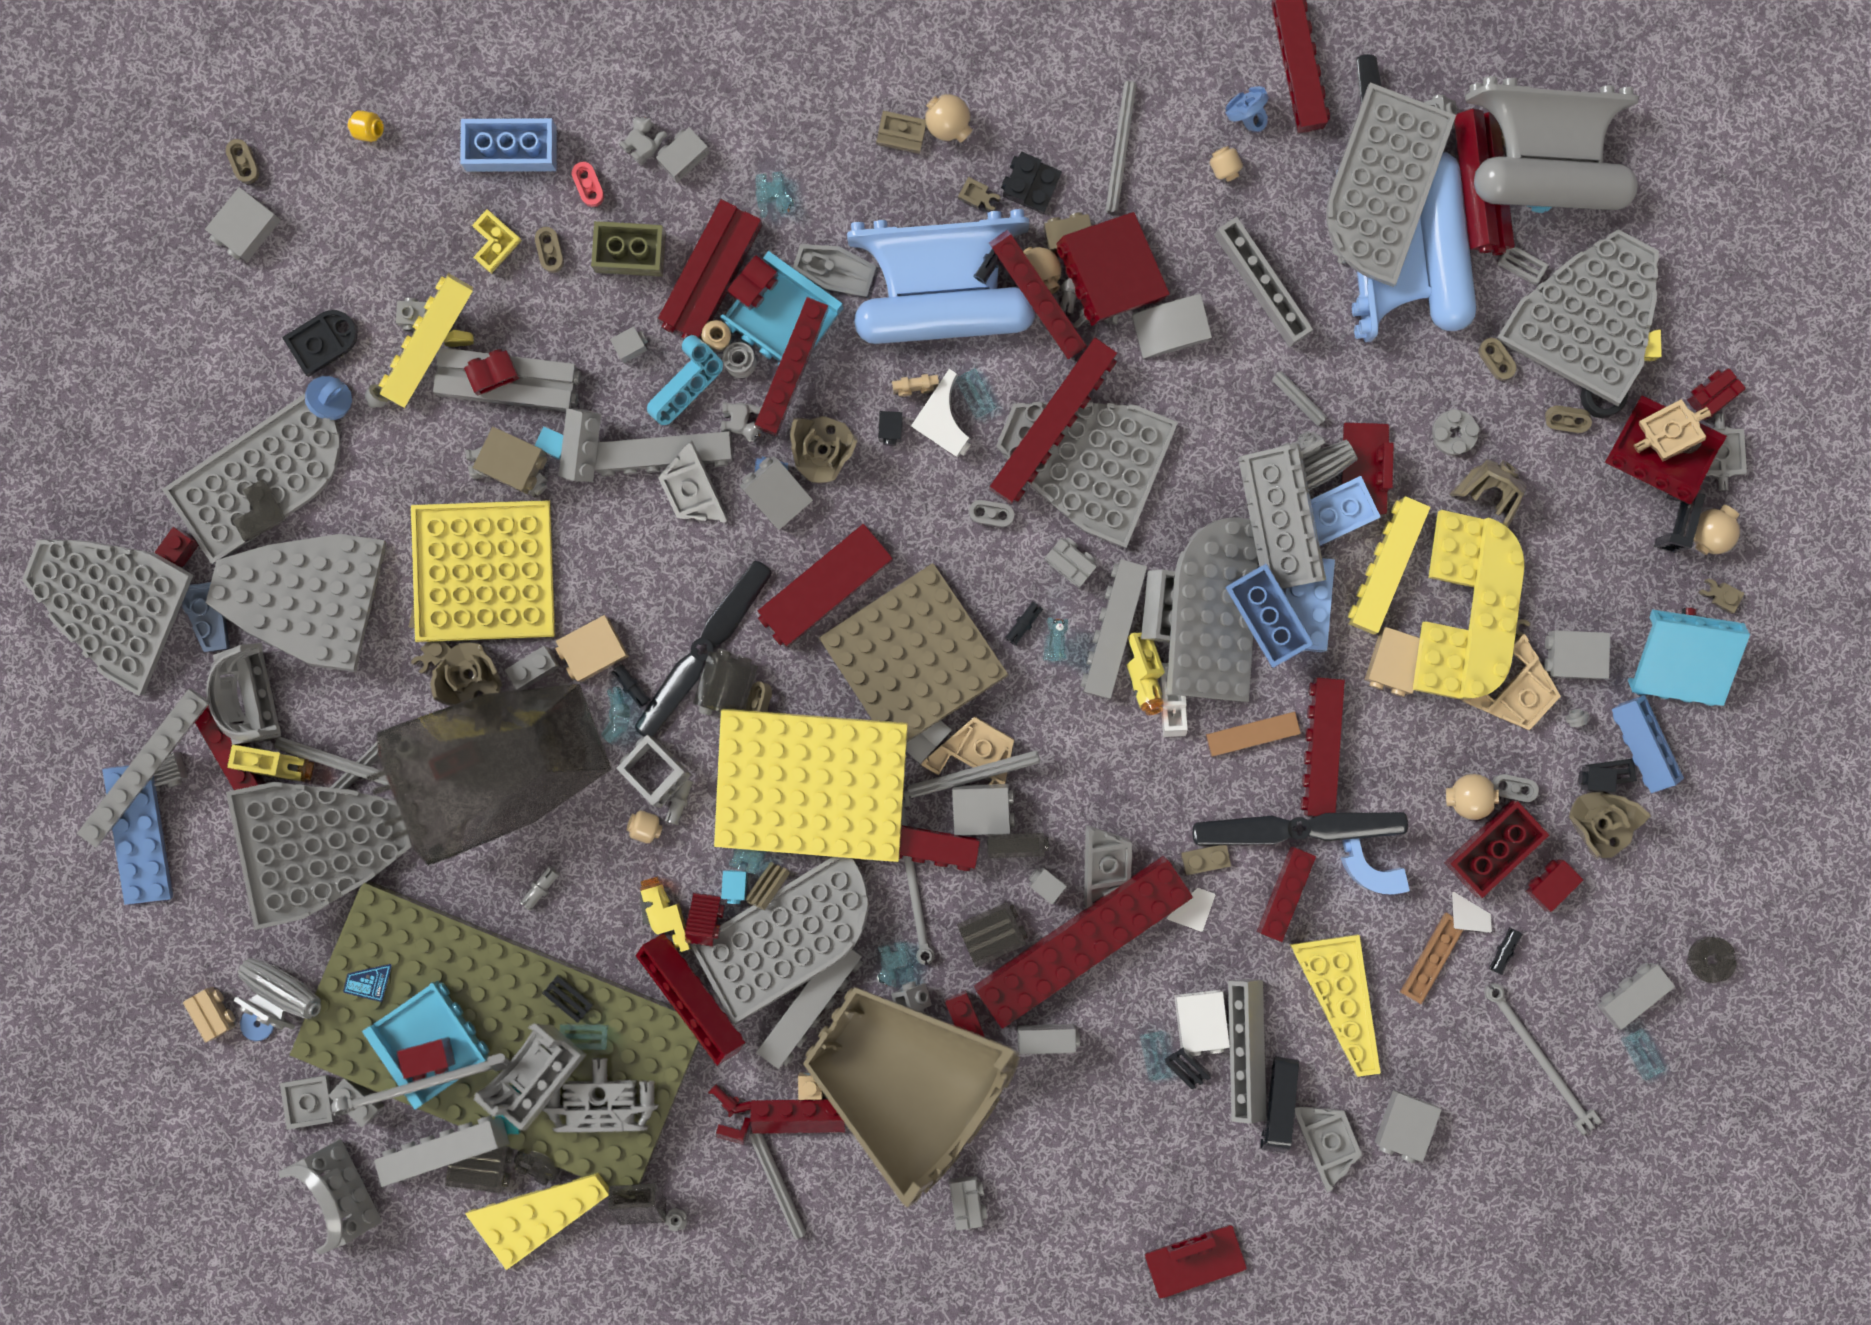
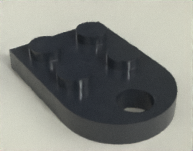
[282,310,358,377]

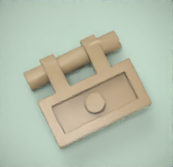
[892,374,939,397]

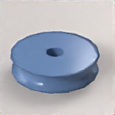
[240,1013,274,1041]

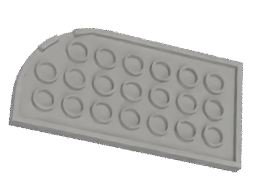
[1326,83,1456,287]
[162,394,340,565]
[1167,517,1258,702]
[690,857,869,1025]

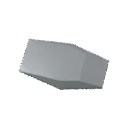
[793,244,877,298]

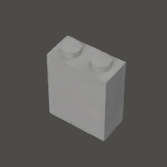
[205,187,281,262]
[740,456,813,530]
[1544,630,1610,680]
[952,784,1015,835]
[1017,1024,1080,1054]
[1374,1090,1442,1163]

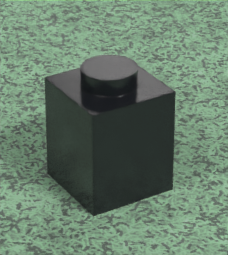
[878,411,903,446]
[1578,767,1617,792]

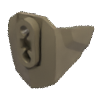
[790,416,858,483]
[1449,459,1527,528]
[430,643,503,710]
[1569,792,1651,860]

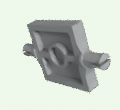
[1706,413,1747,492]

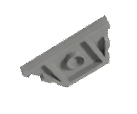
[658,440,728,522]
[1084,825,1132,908]
[1295,1106,1362,1192]

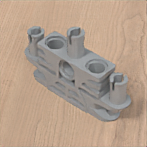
[543,1058,659,1132]

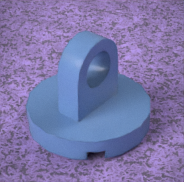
[1225,86,1269,132]
[305,376,352,420]

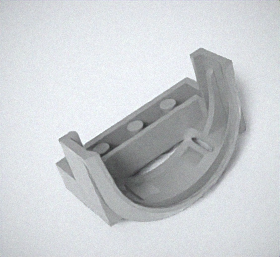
[206,643,281,745]
[474,1023,586,1130]
[279,1139,383,1255]

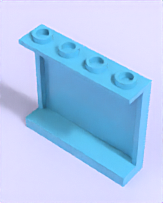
[720,251,843,366]
[1628,609,1750,706]
[362,980,490,1109]

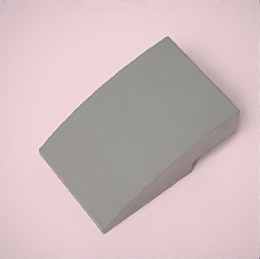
[1132,294,1212,359]

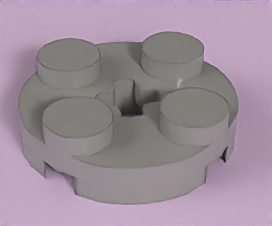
[1432,409,1479,455]

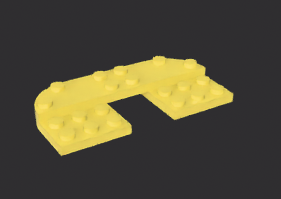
[1413,510,1524,699]

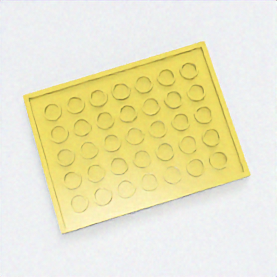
[714,709,908,862]

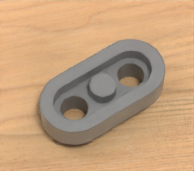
[969,500,1014,527]
[1492,774,1539,802]

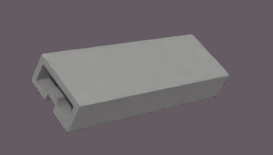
[433,348,581,412]

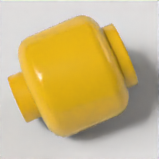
[348,110,384,142]

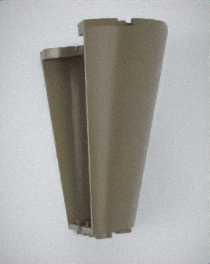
[803,987,1020,1208]

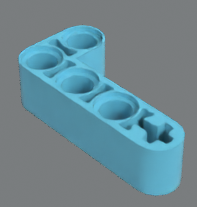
[647,335,723,425]

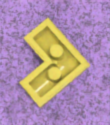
[472,209,522,274]

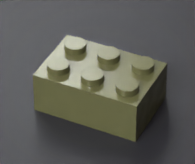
[591,221,666,277]

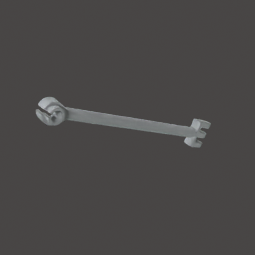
[901,790,935,965]
[1484,983,1602,1136]
[331,1054,511,1116]

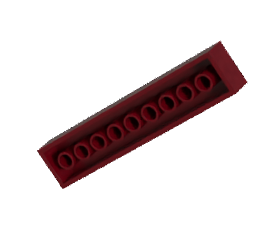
[974,856,1194,1029]

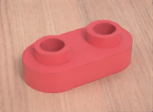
[572,162,604,207]

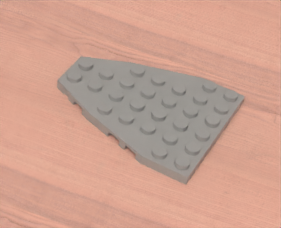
[1497,230,1659,406]
[996,402,1178,549]
[206,534,387,672]
[22,539,193,696]
[226,782,411,930]

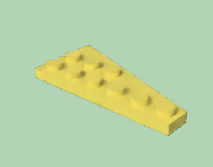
[1290,934,1381,1077]
[465,1173,612,1270]

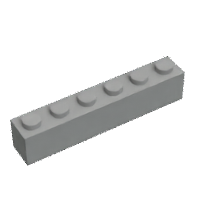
[1214,217,1313,348]
[595,432,733,476]
[1080,559,1147,700]
[756,948,863,1069]
[1228,979,1267,1124]
[374,1115,510,1187]

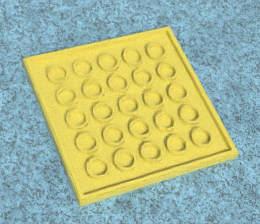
[411,500,555,642]

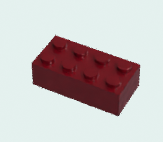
[1444,801,1550,898]

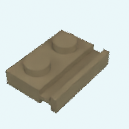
[876,111,927,154]

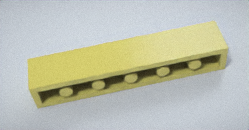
[378,273,473,408]
[1348,496,1430,635]

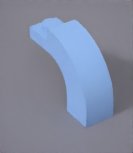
[1341,839,1410,894]

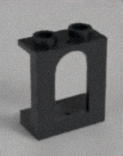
[1654,493,1705,553]

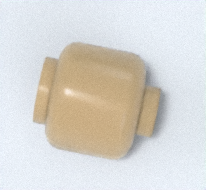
[1210,146,1243,182]
[701,320,731,353]
[626,810,662,844]

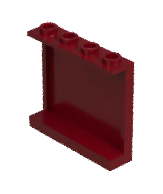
[1056,212,1170,326]
[1604,395,1727,504]

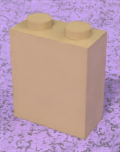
[555,615,629,682]
[1364,627,1420,697]

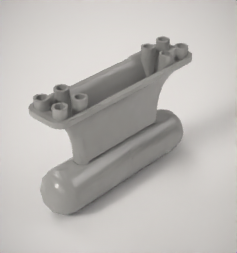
[1465,76,1639,210]

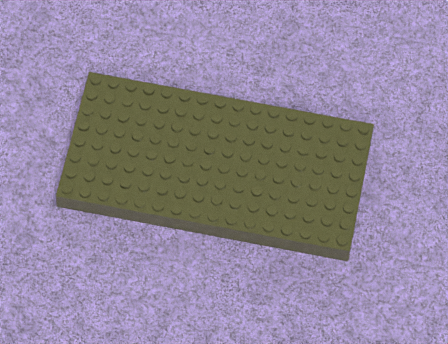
[290,881,699,1198]

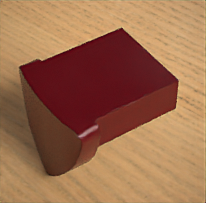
[716,1117,751,1145]

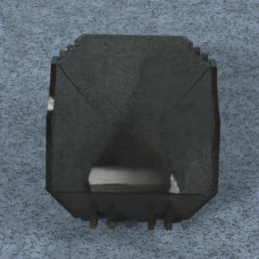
[366,683,612,866]

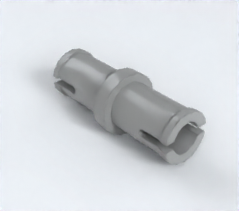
[664,780,693,825]
[520,866,560,911]

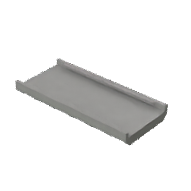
[1238,444,1326,589]

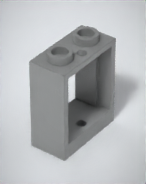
[616,735,692,808]

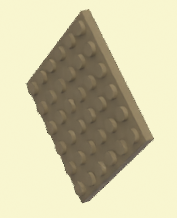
[819,563,1009,742]

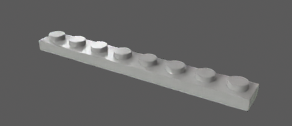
[77,688,210,848]

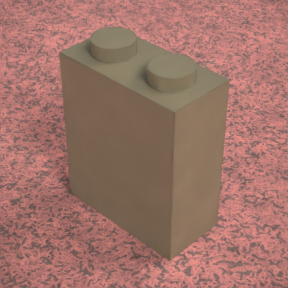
[472,426,547,494]

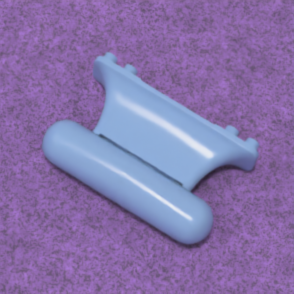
[1337,152,1476,342]
[847,209,1036,344]

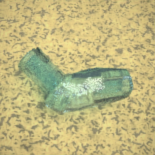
[601,687,630,745]

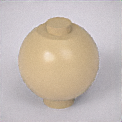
[925,94,973,143]
[1023,247,1061,294]
[1693,505,1740,555]
[1446,774,1499,820]

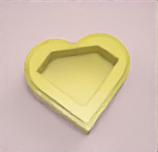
[444,330,474,347]

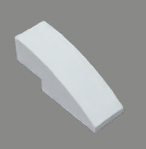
[1160,663,1188,737]

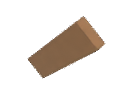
[1205,712,1301,757]
[1400,913,1463,1004]

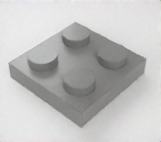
[280,1075,335,1130]

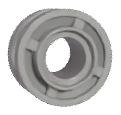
[722,342,757,378]

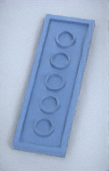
[102,765,173,905]

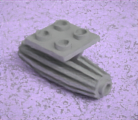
[1280,431,1357,491]
[234,958,321,1030]

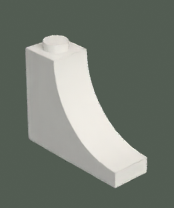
[911,369,971,457]

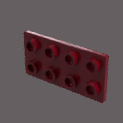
[1341,422,1394,515]
[1144,1225,1247,1299]

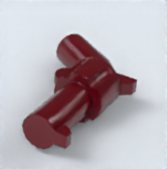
[708,1084,751,1117]

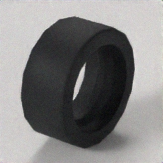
[1580,388,1628,418]

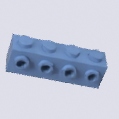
[1612,695,1684,793]

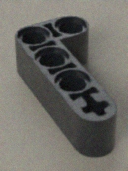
[1260,1056,1299,1153]

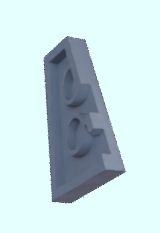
[182,582,230,652]

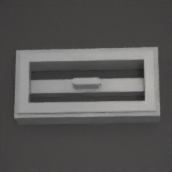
[1497,246,1549,286]

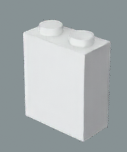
[1174,990,1230,1056]

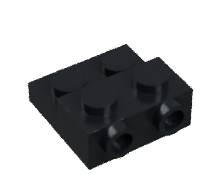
[1001,151,1062,214]

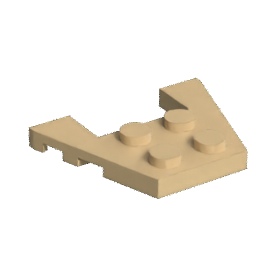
[1462,634,1561,730]
[921,716,1014,784]

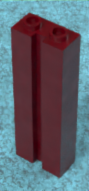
[1454,108,1515,256]
[658,199,763,340]
[757,523,893,647]

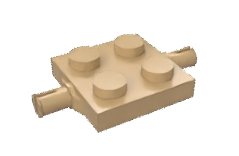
[1634,399,1711,462]

